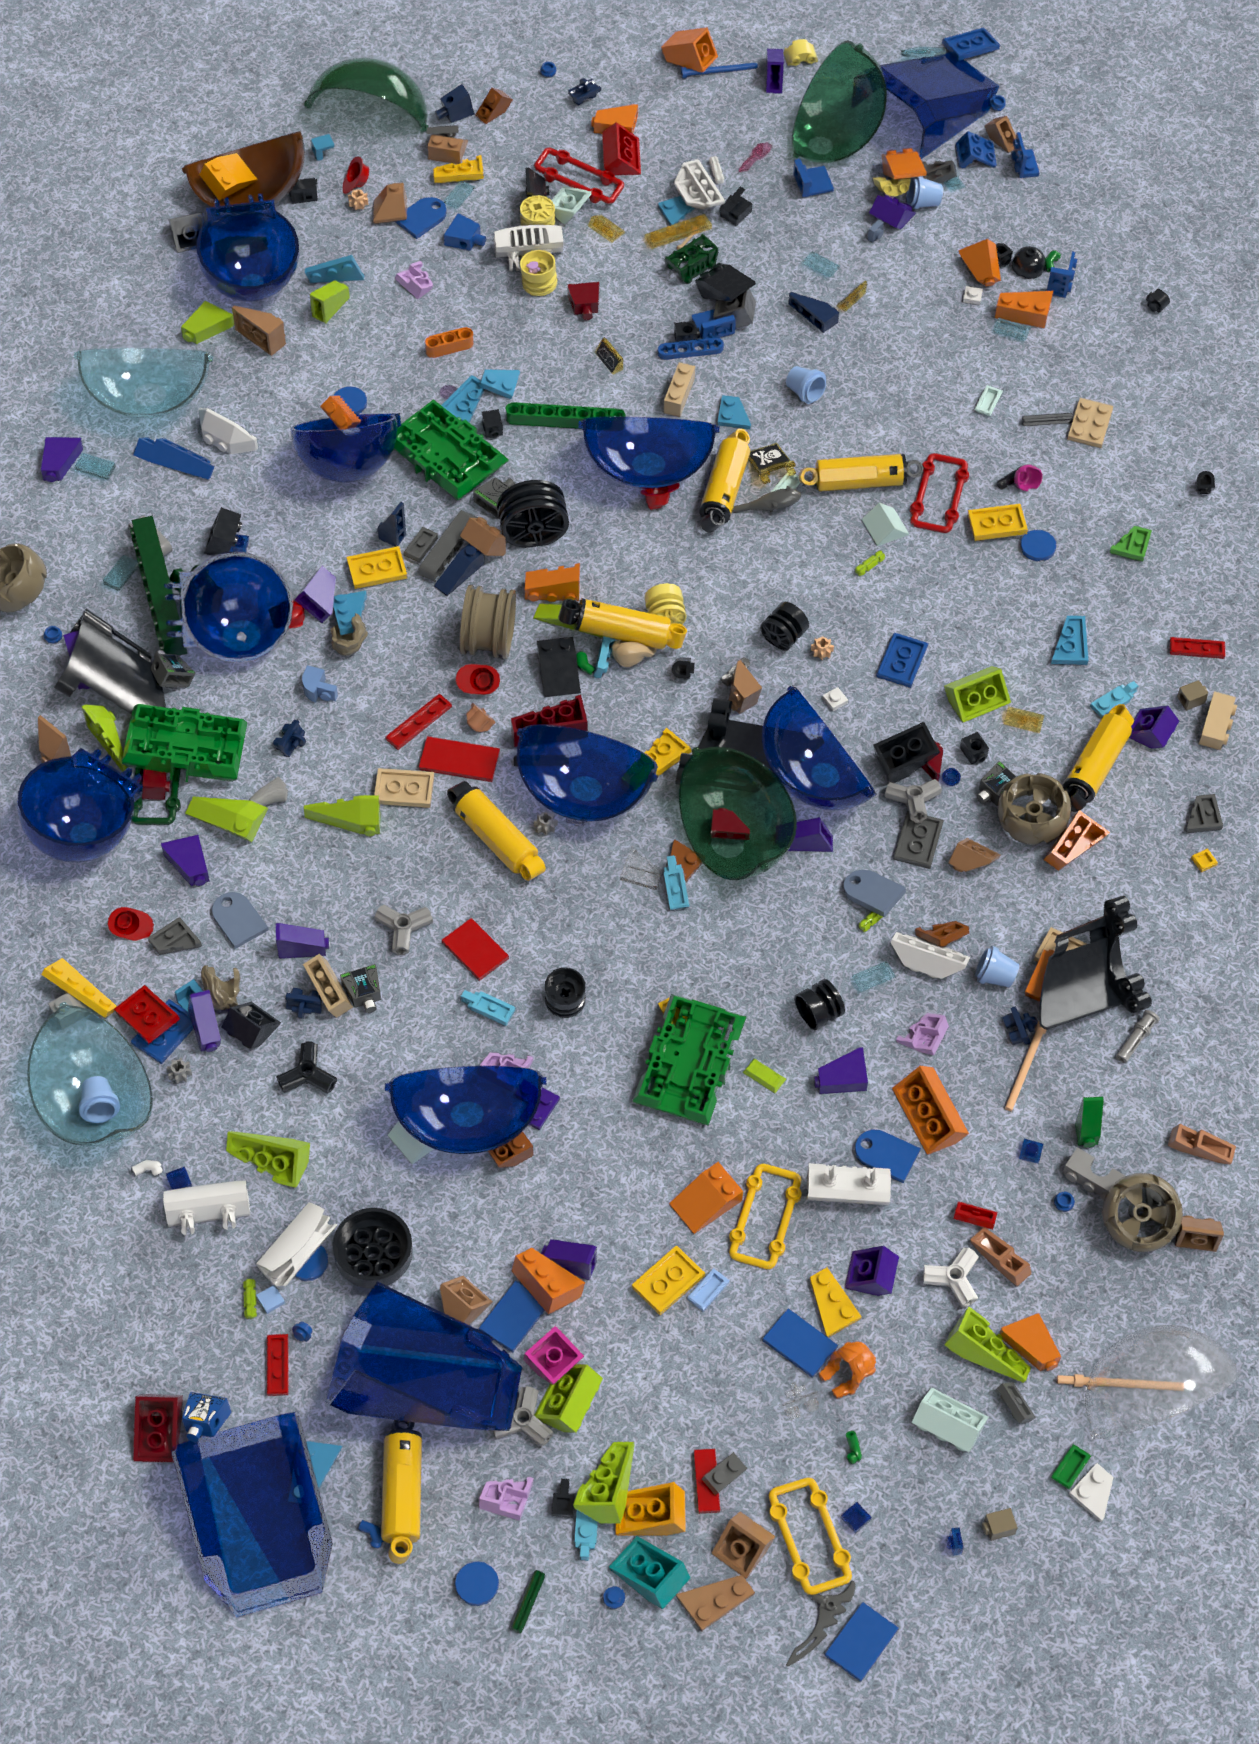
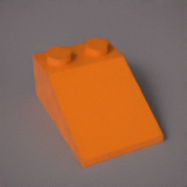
[882,148,927,179]
[669,1162,743,1234]

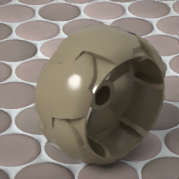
[0,543,47,613]
[998,773,1071,845]
[1102,1173,1183,1252]

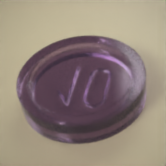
[440,385,457,399]

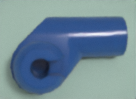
[359,1520,384,1549]

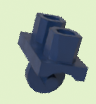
[568,78,601,105]
[273,720,306,757]
[285,988,322,1019]
[1002,1006,1038,1045]

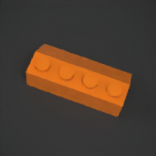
[892,1066,969,1155]

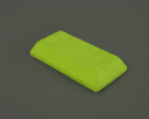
[742,1058,786,1093]

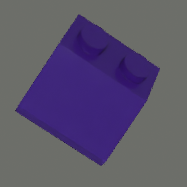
[1129,705,1179,749]
[845,1245,899,1296]

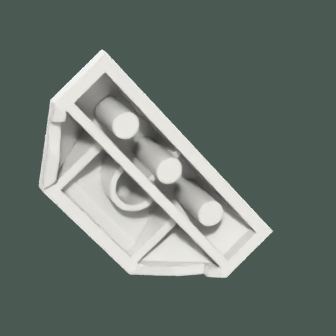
[674,159,725,209]
[198,408,258,454]
[891,932,970,979]

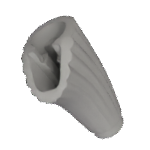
[249,777,288,806]

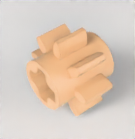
[348,189,368,210]
[811,636,834,660]

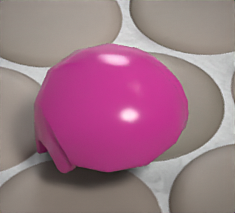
[1014,464,1043,492]

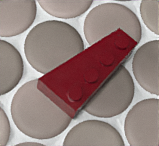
[511,694,588,747]

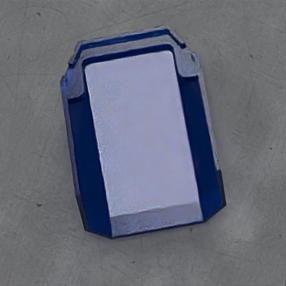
[852,52,1000,159]
[325,1281,522,1431]
[171,1411,333,1617]

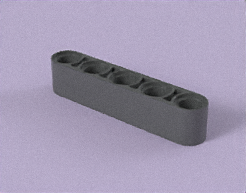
[418,510,478,582]

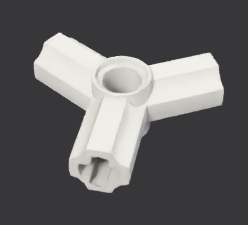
[923,1247,979,1308]

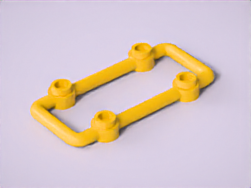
[729,1163,802,1270]
[768,1477,852,1595]

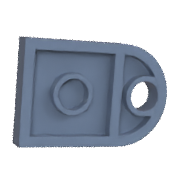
[844,870,906,917]
[212,892,269,949]

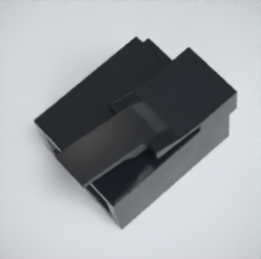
[289,178,318,204]
[719,186,753,226]

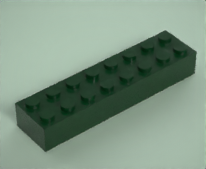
[129,515,188,656]

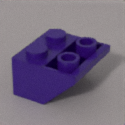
[869,194,916,229]

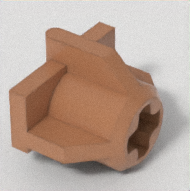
[466,703,496,732]

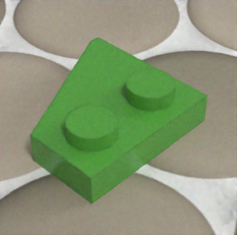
[1110,526,1152,561]

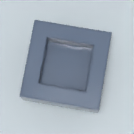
[867,219,884,243]

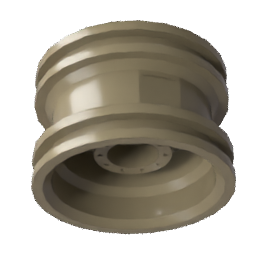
[460,585,516,659]

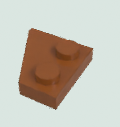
[671,840,705,883]
[915,921,969,947]

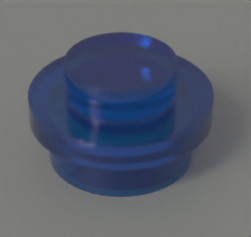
[942,768,961,786]

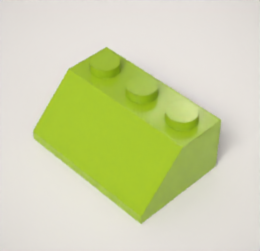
[944,666,1011,723]
[534,1364,603,1433]

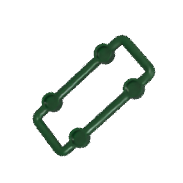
[127,750,181,825]

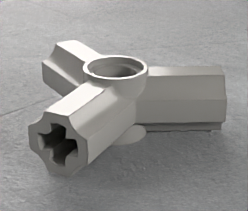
[885,779,942,823]
[374,905,433,955]
[490,1386,554,1447]

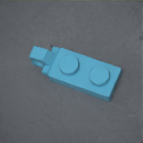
[593,636,615,678]
[1090,681,1139,718]
[664,855,690,910]
[461,990,515,1026]
[575,1510,598,1561]

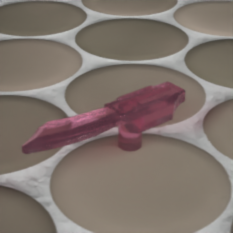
[739,142,773,172]

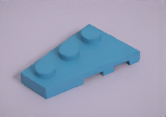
[305,255,364,283]
[441,375,485,423]
[333,590,367,635]
[288,1440,342,1506]

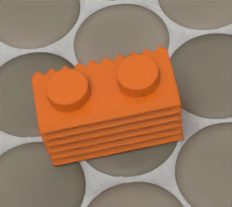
[320,396,361,433]

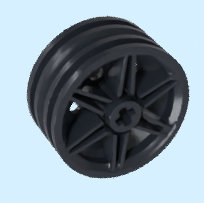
[497,480,569,548]

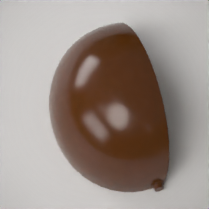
[182,131,305,213]

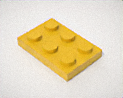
[968,504,1028,541]
[346,546,407,589]
[632,1245,705,1316]

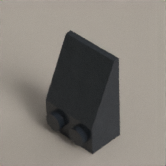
[695,263,756,301]
[537,637,581,698]
[873,722,940,783]

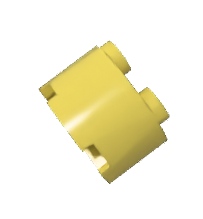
[783,39,818,66]
[873,177,911,197]

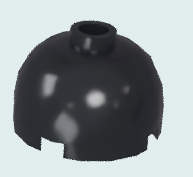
[1012,246,1046,279]

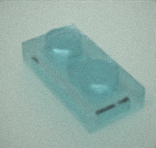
[75,453,116,480]
[103,555,139,592]

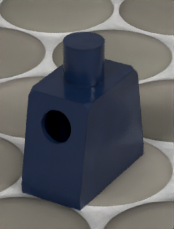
[435,84,475,123]

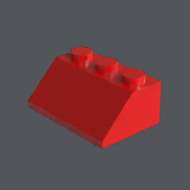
[602,122,641,175]

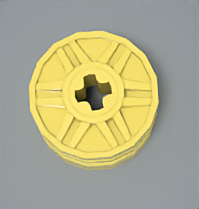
[520,195,555,226]
[520,250,558,296]
[644,583,687,625]

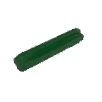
[511,1570,545,1633]

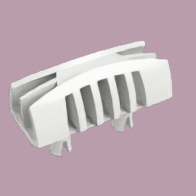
[494,225,563,272]
[806,1163,891,1205]
[164,1180,251,1235]
[256,1202,337,1289]

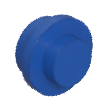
[540,62,557,77]
[989,95,1006,111]
[44,626,62,643]
[1054,1192,1075,1212]
[292,1322,313,1341]
[603,1586,625,1609]

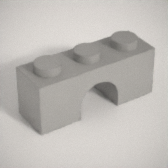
[1063,1147,1125,1201]

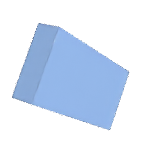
[687,1268,730,1312]

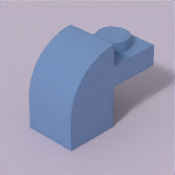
[302,665,338,703]

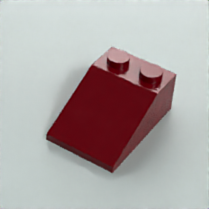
[133,1394,183,1462]

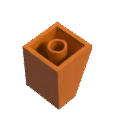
[661,27,718,72]

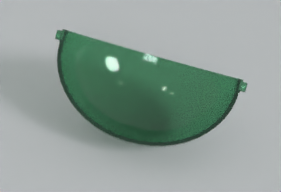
[792,40,887,163]
[304,58,429,132]
[679,747,797,881]

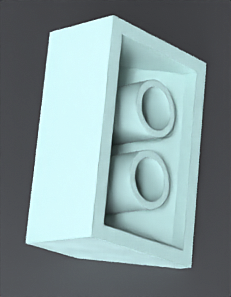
[912,1388,988,1452]

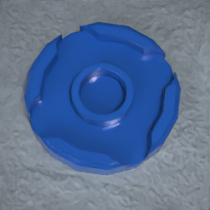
[334,386,367,415]
[1021,530,1056,561]
[294,1245,328,1281]
[455,1561,499,1606]

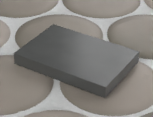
[893,811,944,869]

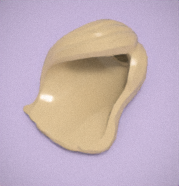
[612,640,657,667]

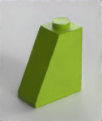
[310,280,350,324]
[181,300,234,344]

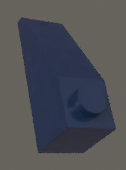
[788,292,839,333]
[377,502,406,547]
[434,543,484,596]

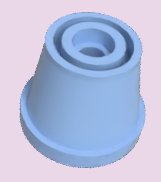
[906,176,943,209]
[786,366,826,404]
[975,946,1019,988]
[79,1076,120,1123]

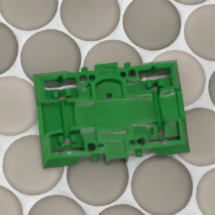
[383,399,509,501]
[122,704,248,782]
[632,994,747,1126]

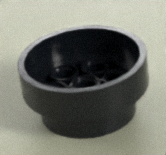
[333,1208,413,1288]

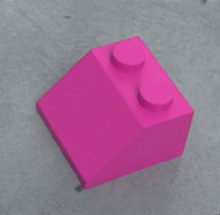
[523,1326,584,1385]

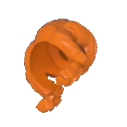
[819,1341,876,1399]

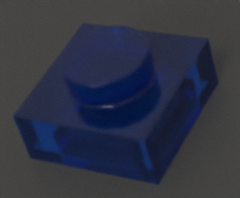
[229,534,249,553]
[1019,1138,1044,1164]
[166,1166,192,1190]
[841,1502,872,1534]
[946,1527,964,1556]

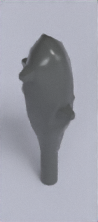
[733,486,801,513]

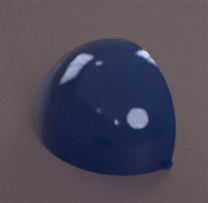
[578,417,720,489]
[762,685,877,811]
[517,724,658,822]
[385,1066,547,1155]

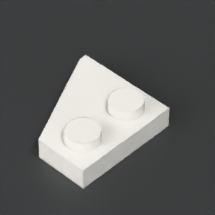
[1069,1463,1114,1522]

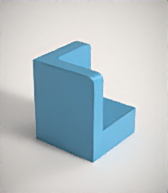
[311,134,335,161]
[174,979,203,1011]

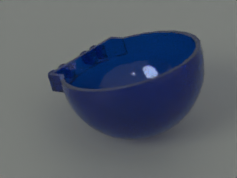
[196,194,300,302]
[290,413,401,483]
[164,551,293,662]
[17,748,143,863]

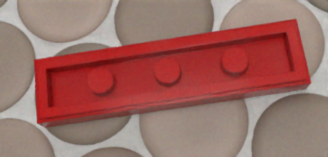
[385,693,452,750]

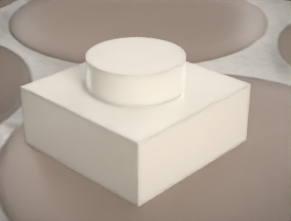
[963,286,983,305]
[822,687,848,711]

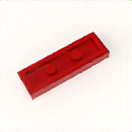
[1170,637,1225,659]
[267,1334,289,1396]
[694,1449,720,1514]

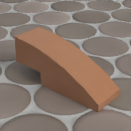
[1168,1124,1236,1165]
[970,1228,1032,1286]

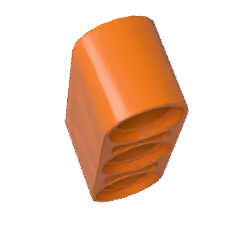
[425,327,474,358]

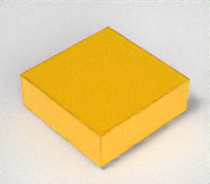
[1191,848,1218,873]

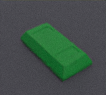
[1051,1444,1091,1489]

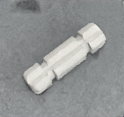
[709,156,724,184]

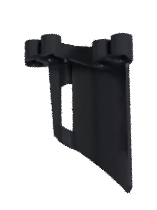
[54,608,166,714]
[675,698,824,792]
[1039,895,1152,1030]

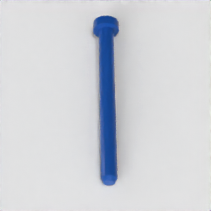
[681,63,758,79]

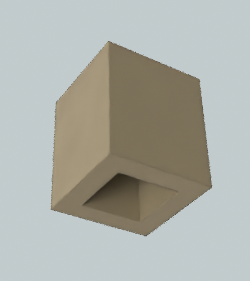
[1177,680,1208,711]
[982,1508,1018,1541]

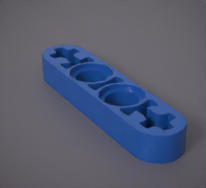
[658,338,724,360]

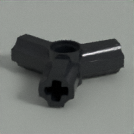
[276,1041,337,1094]

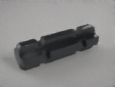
[997,466,1021,490]

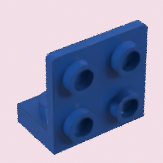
[956,131,997,168]
[1011,132,1040,178]
[793,159,834,197]
[1047,251,1077,298]
[692,309,736,339]

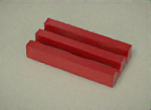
[953,1202,998,1230]

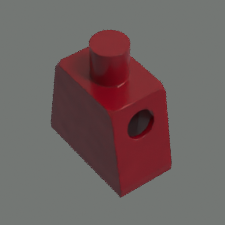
[567,282,600,320]

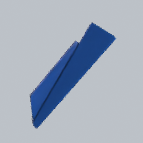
[133,437,215,479]

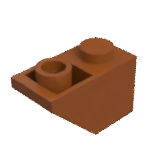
[475,87,513,124]
[488,1131,533,1168]

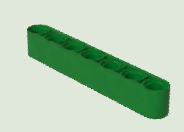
[505,402,626,431]

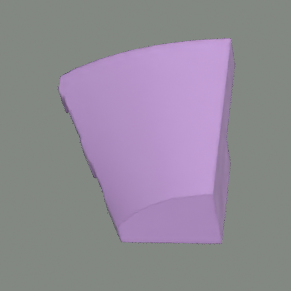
[395,261,433,299]
[896,1013,949,1055]

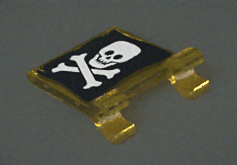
[748,443,796,484]

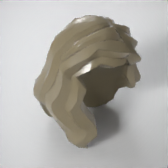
[331,613,368,656]
[201,965,240,1010]

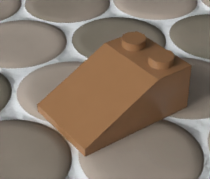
[232,306,286,356]

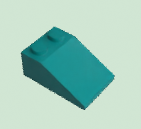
[609,1536,691,1610]

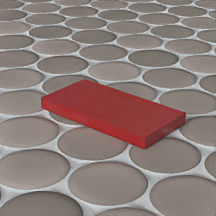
[419,736,500,782]

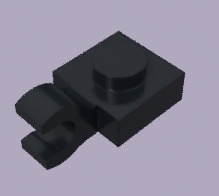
[552,1478,575,1518]

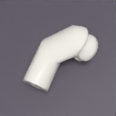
[131,1160,163,1176]

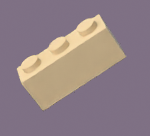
[664,362,695,417]
[1199,691,1237,750]
[303,954,353,1018]

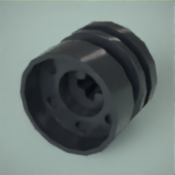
[760,601,809,651]
[545,967,586,1018]
[794,978,845,1031]

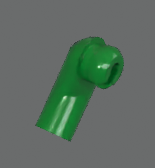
[1045,250,1061,272]
[576,651,596,675]
[846,1431,862,1464]

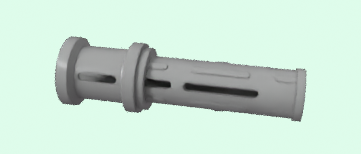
[1116,1010,1160,1064]

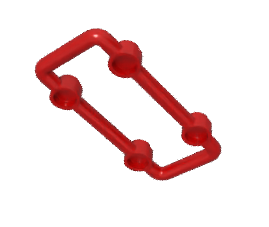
[534,147,625,204]
[910,453,969,533]

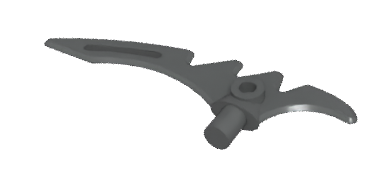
[786,1580,856,1666]

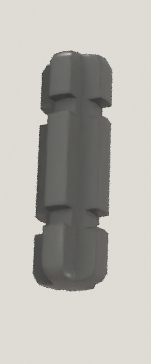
[721,657,751,686]

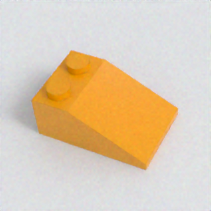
[199,153,257,201]
[616,1482,686,1536]

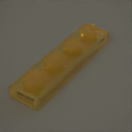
[645,214,712,249]

